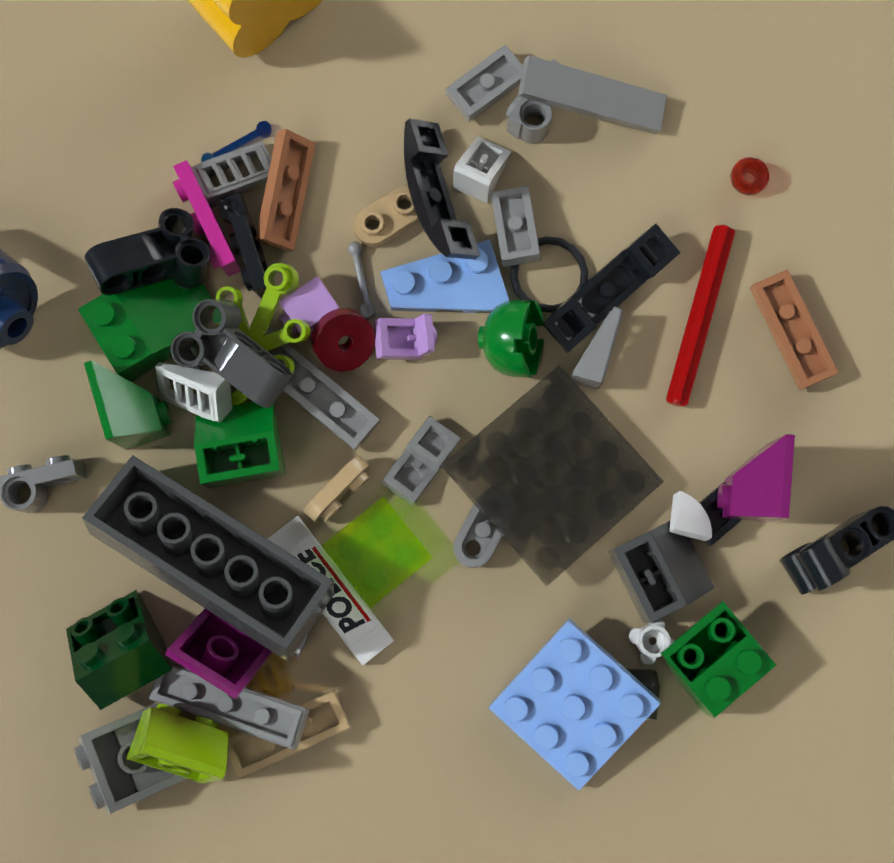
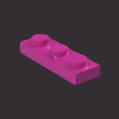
[173,160,241,277]

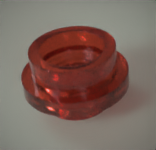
[730,157,769,195]

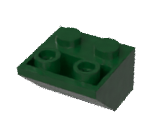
[66,590,173,710]

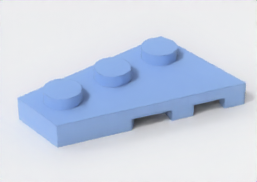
[380,240,509,313]

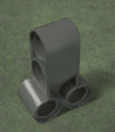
[171,299,293,408]

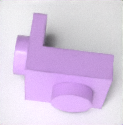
[373,314,437,360]

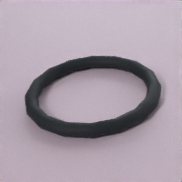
[510,236,589,313]

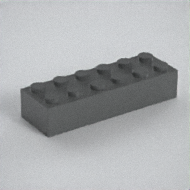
[82,455,334,661]

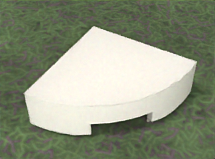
[669,491,712,541]

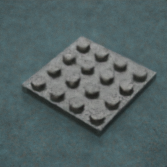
[441,365,664,586]

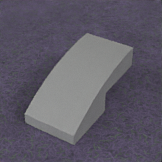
[381,416,461,506]

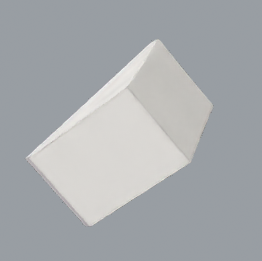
[453,136,512,204]

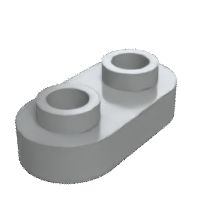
[453,493,512,568]

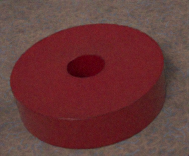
[311,308,375,372]

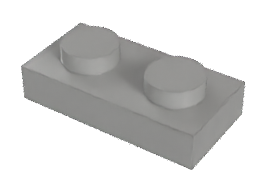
[446,45,523,122]
[491,186,541,267]

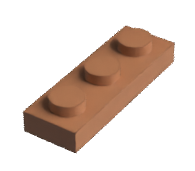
[255,129,316,252]
[749,269,839,391]

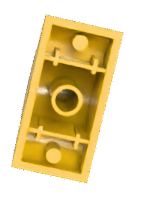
[187,0,322,58]

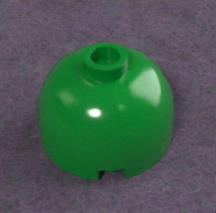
[477,300,544,378]

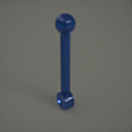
[201,121,272,162]

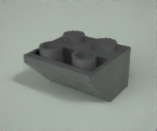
[608,521,715,623]

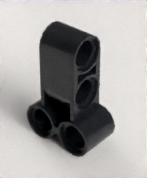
[84,208,210,295]
[779,506,894,595]

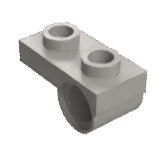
[506,59,560,144]
[0,455,87,513]

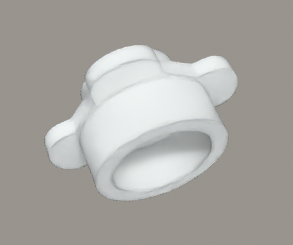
[629,619,675,665]

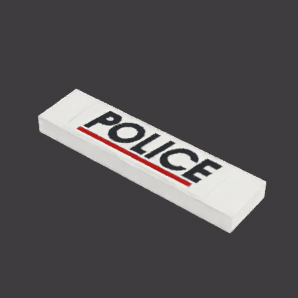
[267,516,395,666]

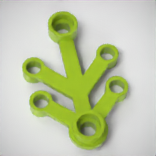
[214,263,310,405]

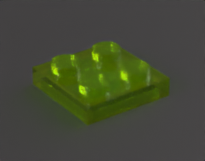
[322,496,433,608]

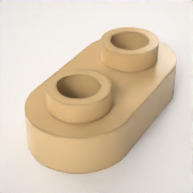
[354,186,419,248]
[304,455,370,522]

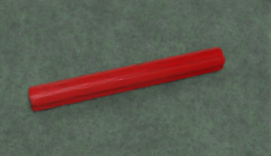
[666,225,735,407]

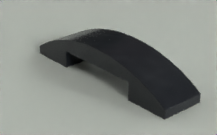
[404,118,480,260]
[542,223,681,353]

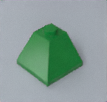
[84,360,173,450]

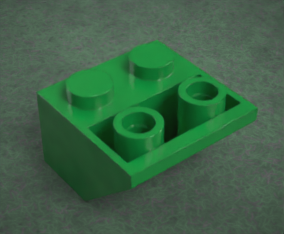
[194,402,286,488]
[660,601,776,718]

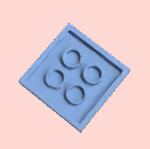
[489,618,661,791]

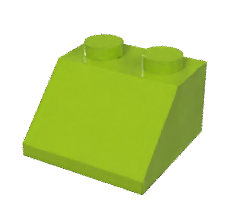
[126,703,229,784]

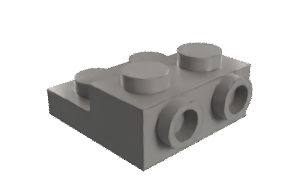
[74,702,187,814]

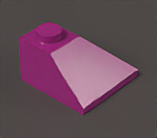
[717,434,795,522]
[165,609,273,699]

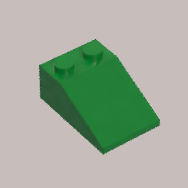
[78,278,222,382]

